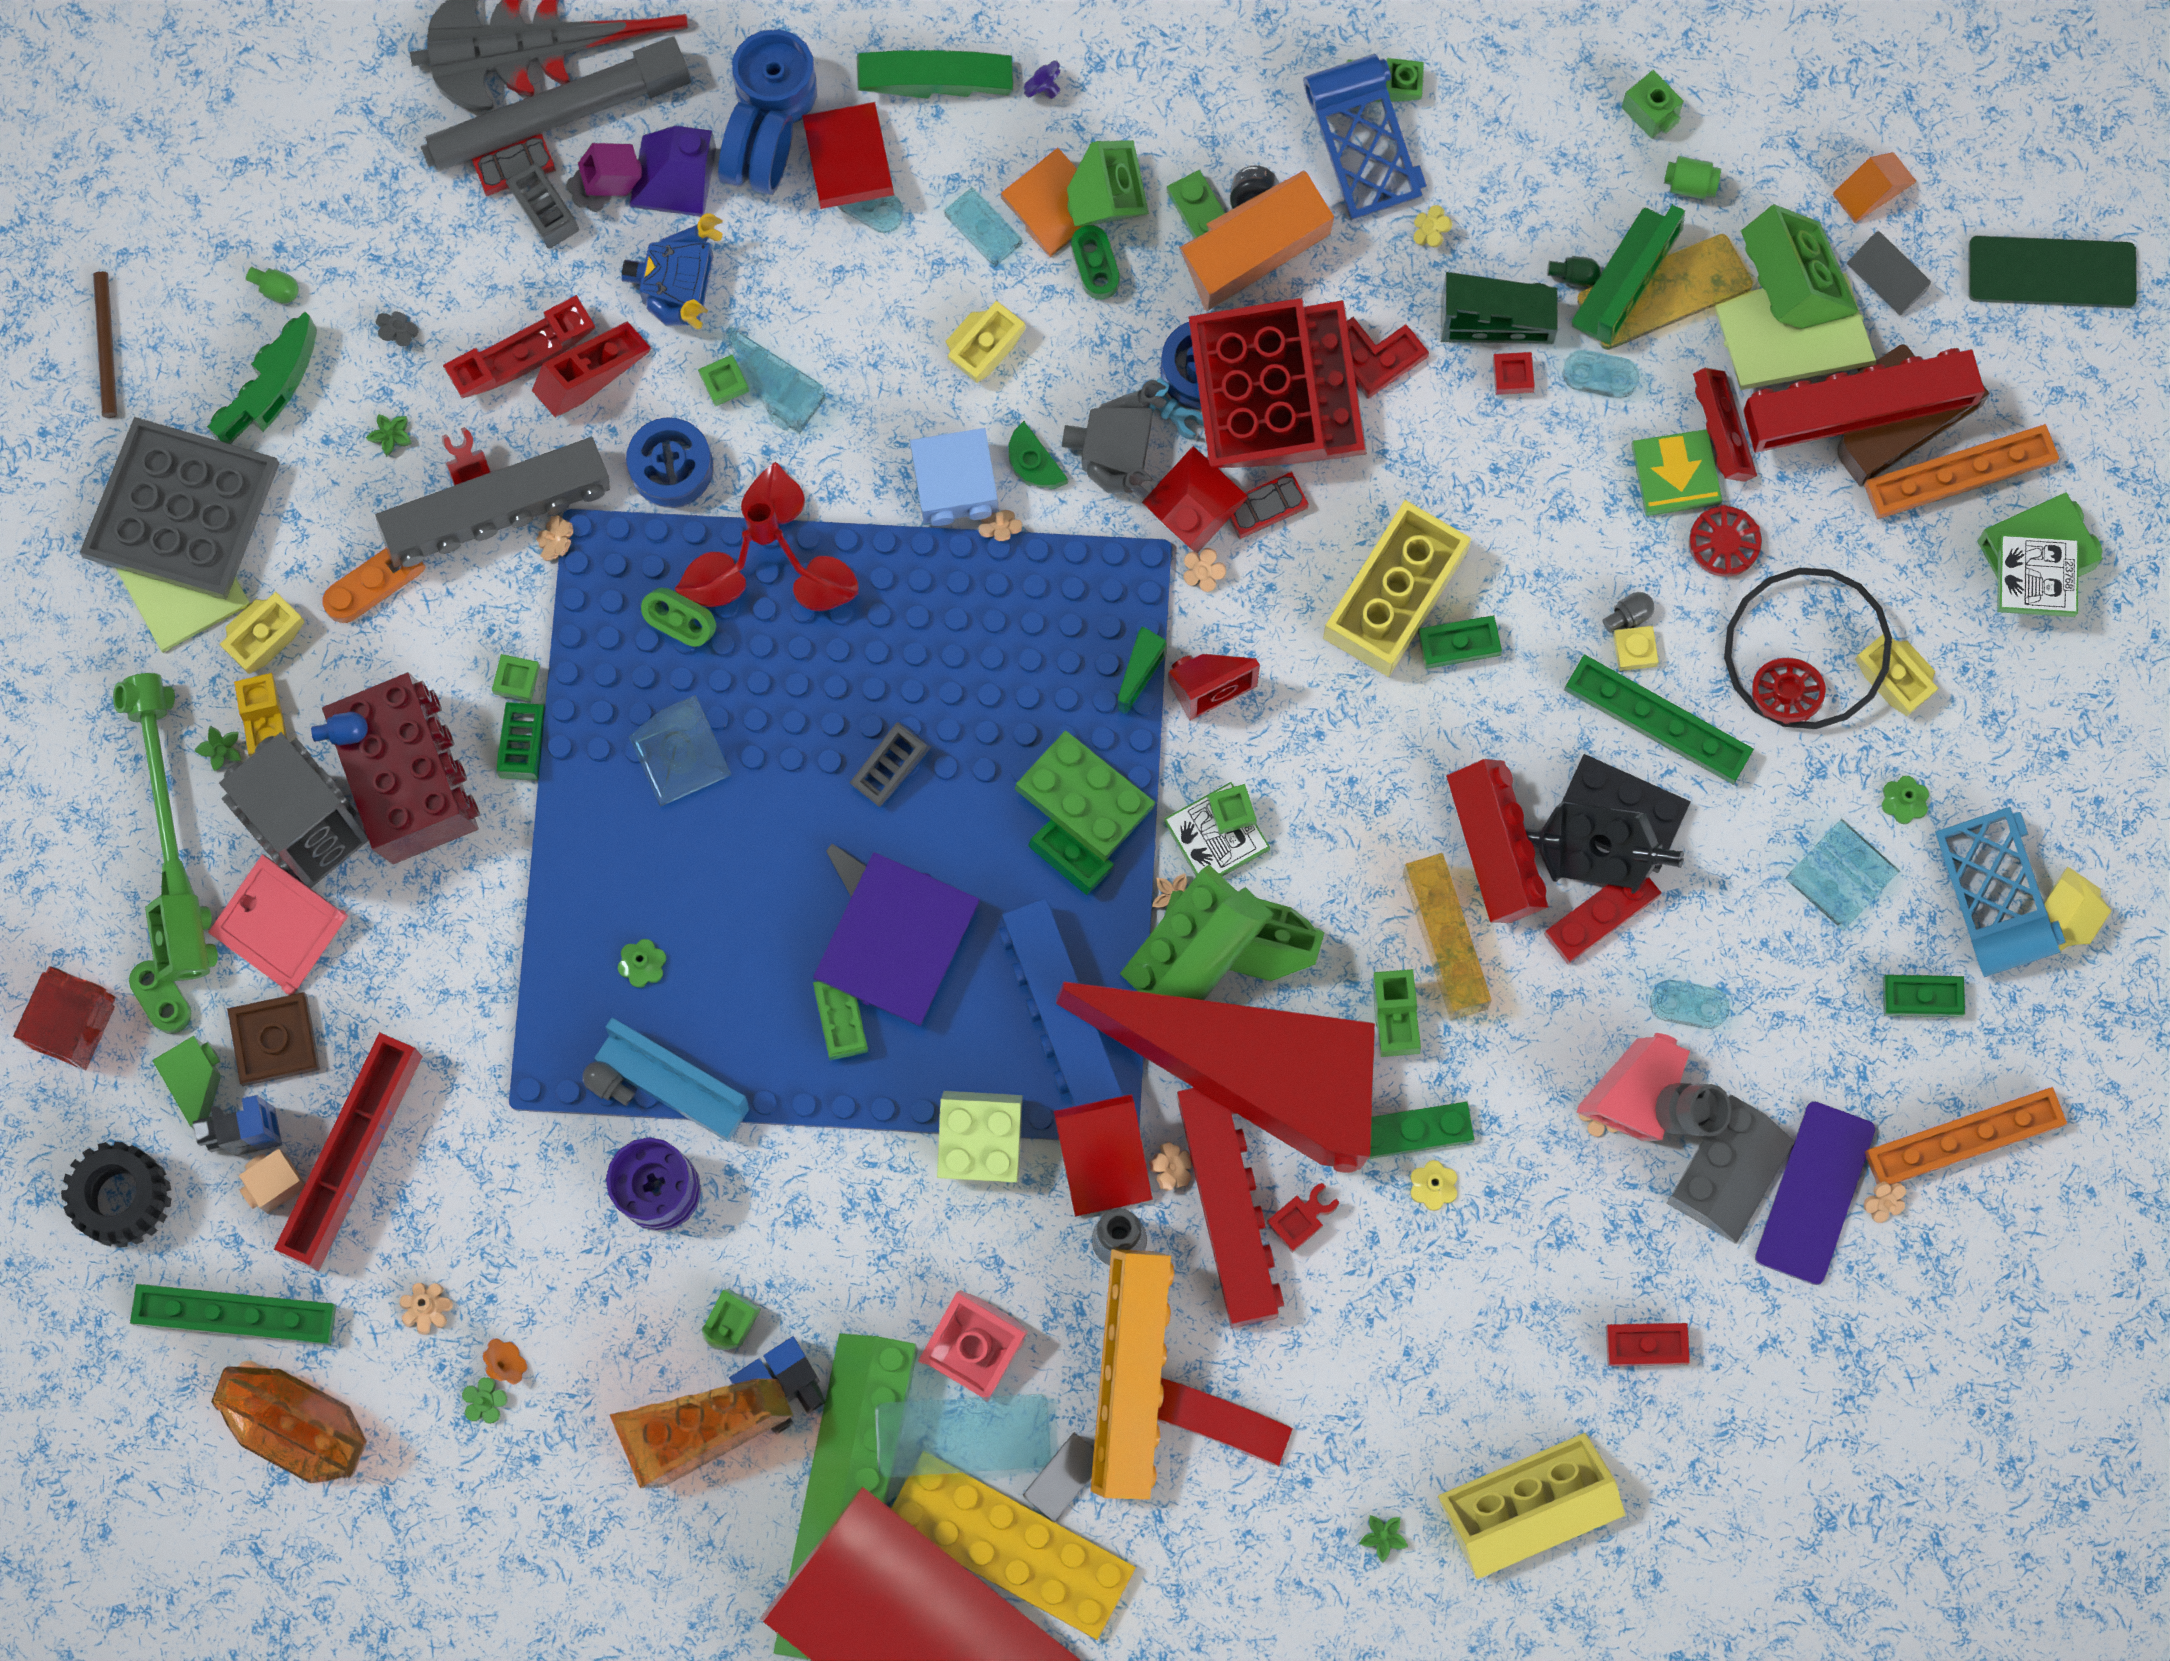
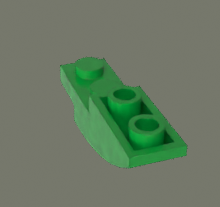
[207,311,317,444]

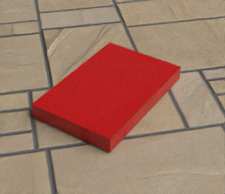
[802,102,894,209]
[1054,1094,1153,1217]

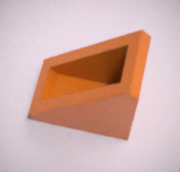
[1833,152,1916,223]

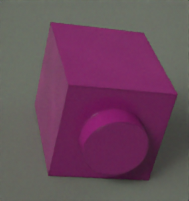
[578,143,642,196]

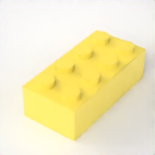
[1323,500,1471,677]

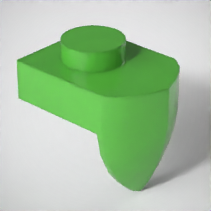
[702,1289,761,1350]

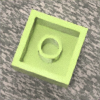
[937,1091,1023,1182]

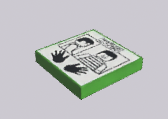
[1997,534,2079,617]
[1164,782,1270,877]

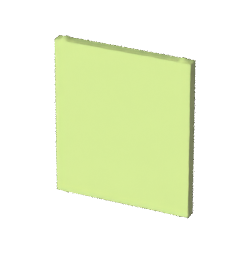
[116,568,250,653]

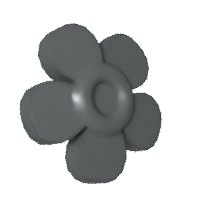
[375,311,419,347]

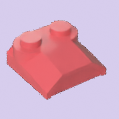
[918,1290,1028,1402]

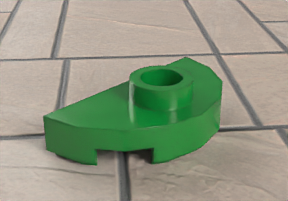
[1008,421,1068,489]

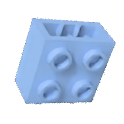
[910,428,999,526]

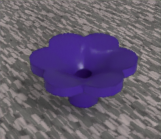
[1024,60,1061,99]

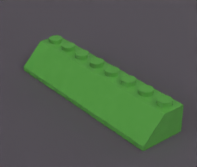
[773,1333,918,1661]

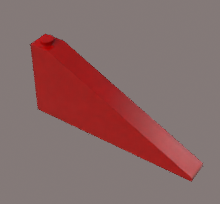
[1056,982,1375,1173]

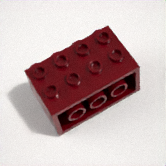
[321,672,480,865]

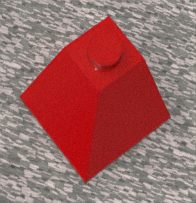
[1142,446,1249,553]
[1168,654,1260,721]

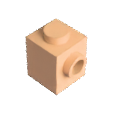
[238,1148,305,1214]

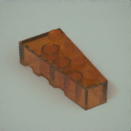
[609,1379,793,1488]

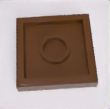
[227,992,320,1086]

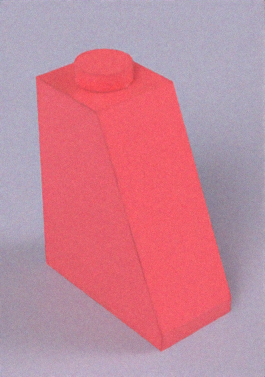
[1577,1033,1690,1141]

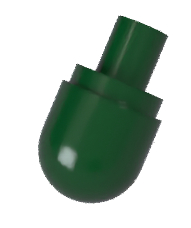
[1547,256,1601,288]

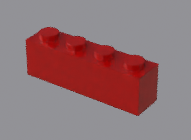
[1446,759,1549,923]

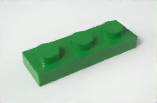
[1369,1101,1475,1159]

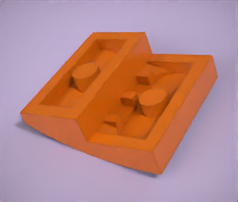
[1001,148,1082,257]

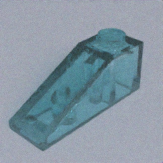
[725,326,826,434]

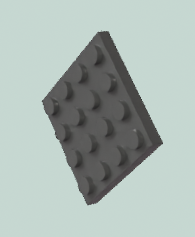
[79,417,280,600]

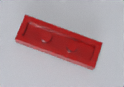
[1693,367,1757,482]
[1544,877,1662,965]

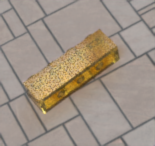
[1402,853,1492,1021]

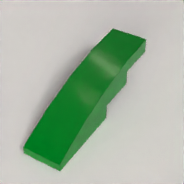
[857,50,1013,99]

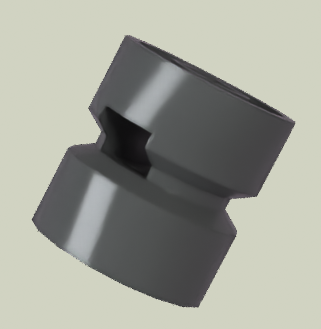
[1655,1083,1732,1136]

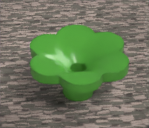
[1881,776,1929,824]
[618,939,666,988]

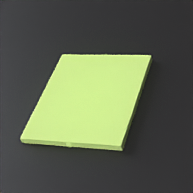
[1713,273,1876,390]

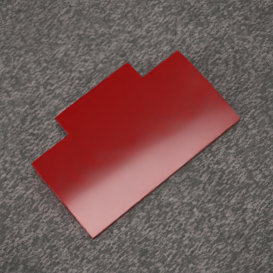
[759,1487,1081,1661]

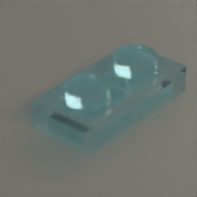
[944,187,1022,268]

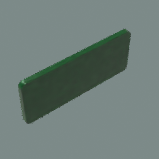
[1968,236,2137,308]

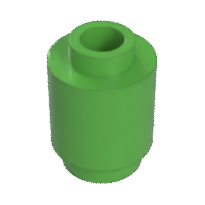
[1664,156,1722,200]

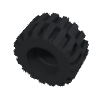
[61,1142,172,1247]

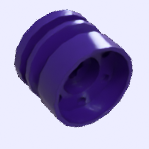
[606,1137,701,1232]

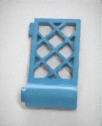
[1935,807,2066,978]

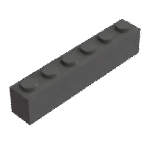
[375,436,610,568]

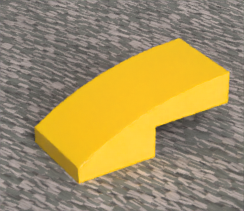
[234,673,287,757]

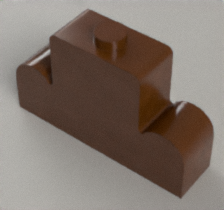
[1837,344,1990,487]

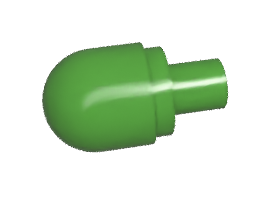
[246,267,299,304]

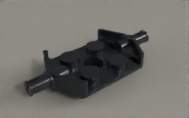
[1525,802,1684,894]

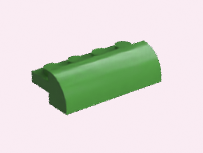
[1120,865,1274,1000]

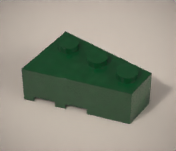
[1441,272,1558,344]

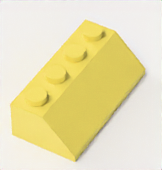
[1438,1433,1626,1579]

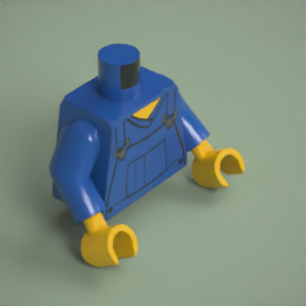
[622,213,723,329]

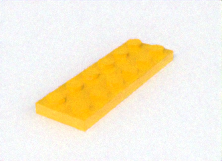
[891,1451,1136,1641]

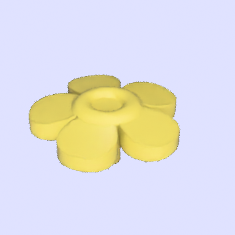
[1414,205,1452,248]

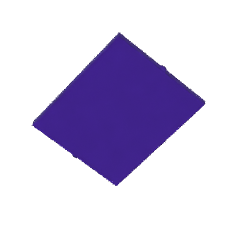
[813,852,980,1027]

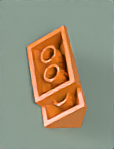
[1179,170,1334,311]

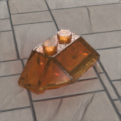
[211,1366,367,1484]

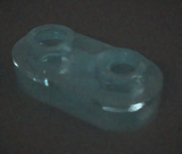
[837,195,904,233]
[1563,350,1640,398]
[1649,980,1730,1029]

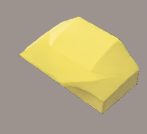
[945,300,1026,383]
[219,592,305,674]
[1855,634,1939,716]
[2044,867,2112,951]

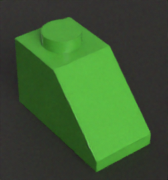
[152,1035,221,1129]

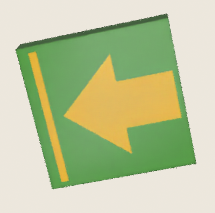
[1631,429,1722,516]

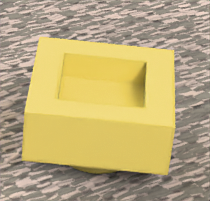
[1613,626,1659,671]

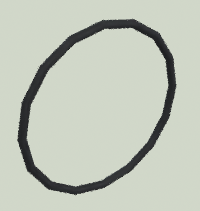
[1724,567,1892,729]

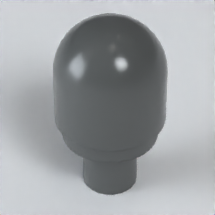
[1603,592,1655,633]
[582,1061,635,1106]

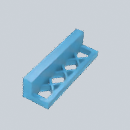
[594,1017,749,1142]

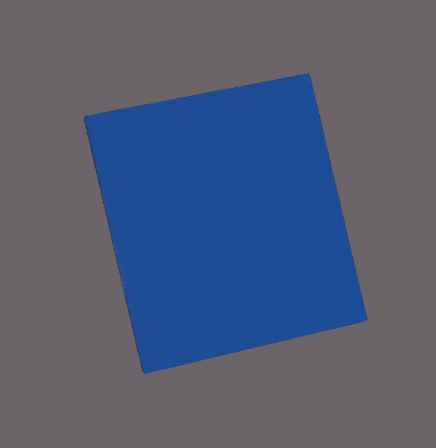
[509,509,1171,1140]

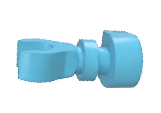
[1148,377,1204,439]

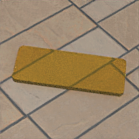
[1577,234,1753,350]

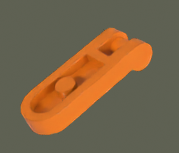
[323,548,426,623]

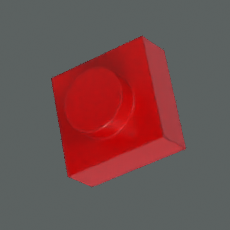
[1492,352,1535,395]

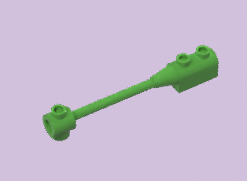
[113,673,218,982]

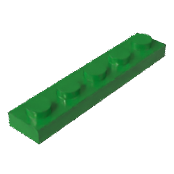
[1564,654,1754,785]
[130,1284,336,1345]

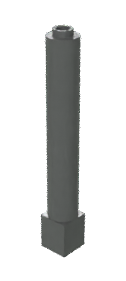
[420,36,691,172]

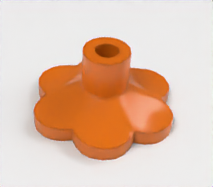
[483,1338,527,1385]

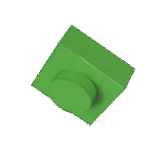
[698,354,749,407]
[492,654,540,702]
[1207,784,1257,835]

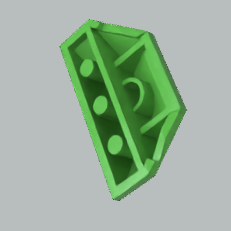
[1164,890,1324,982]

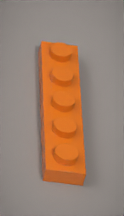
[1864,424,2059,519]
[1865,1087,2067,1186]

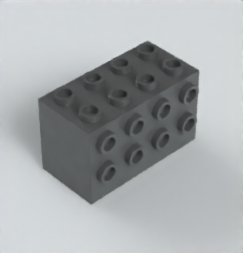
[219,732,369,888]

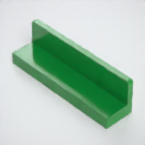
[1572,204,1686,345]

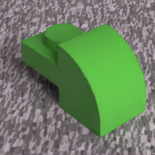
[1373,969,1421,1057]

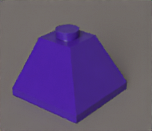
[629,125,716,217]

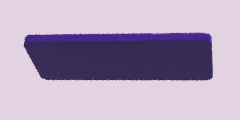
[1755,1101,1876,1285]

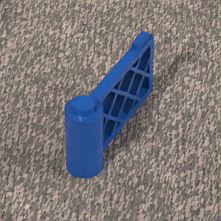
[1303,54,1427,220]

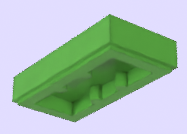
[813,981,868,1061]

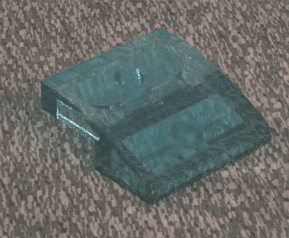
[1785,819,1900,931]

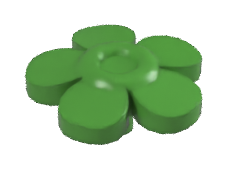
[462,1377,507,1424]

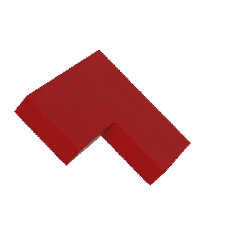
[1347,316,1429,399]

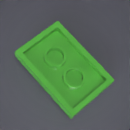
[1015,730,1155,862]

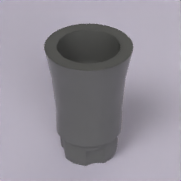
[1092,1208,1147,1266]

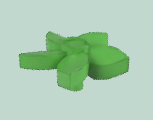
[366,414,412,457]
[195,726,242,772]
[1359,1515,1408,1563]

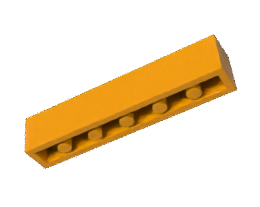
[1090,1249,1174,1500]

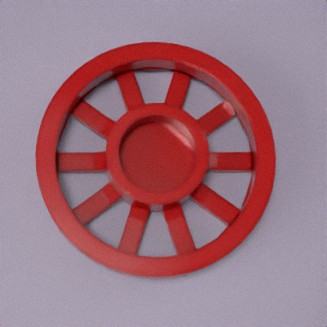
[1689,505,1762,577]
[1752,658,1826,725]

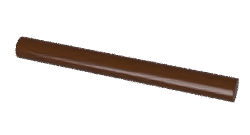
[93,271,117,418]

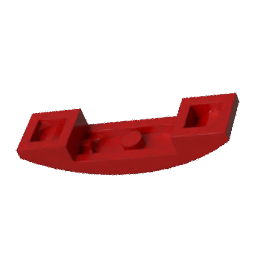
[443,295,595,398]
[1157,1378,1293,1467]

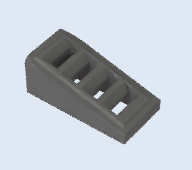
[505,162,579,249]
[850,722,931,807]

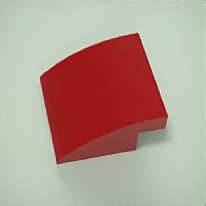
[1188,298,1367,468]

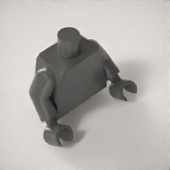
[1062,380,1166,498]

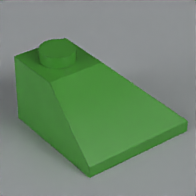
[1067,140,1149,226]

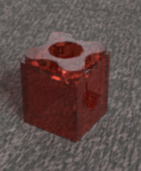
[13,966,116,1071]

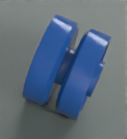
[732,29,817,123]
[718,102,793,195]

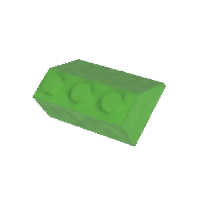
[1741,204,1858,329]

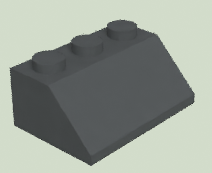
[1666,1094,1795,1244]

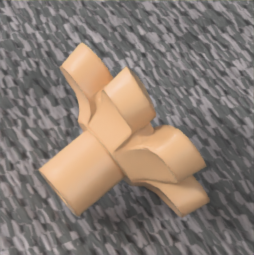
[400,1283,453,1335]

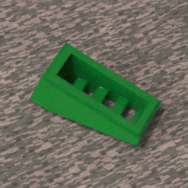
[1118,626,1167,714]
[496,702,545,781]

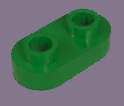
[1071,225,1120,300]

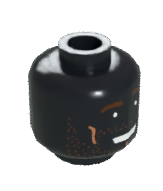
[1230,165,1279,209]

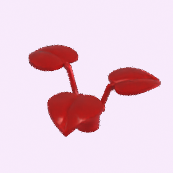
[675,462,859,611]

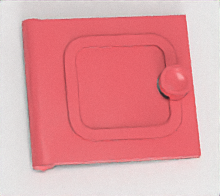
[208,854,348,995]

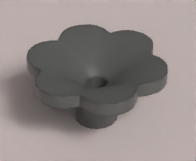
[566,170,612,212]

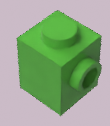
[1621,70,1684,139]

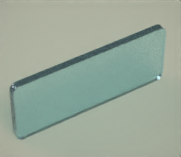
[875,1394,1051,1477]

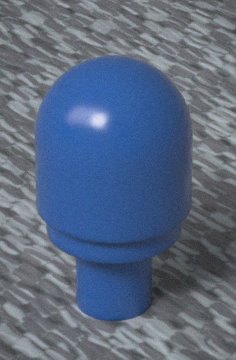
[311,712,368,746]

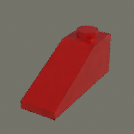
[531,321,651,418]

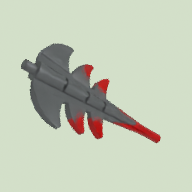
[410,0,688,110]

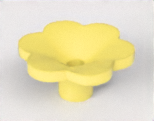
[1410,1160,1457,1211]

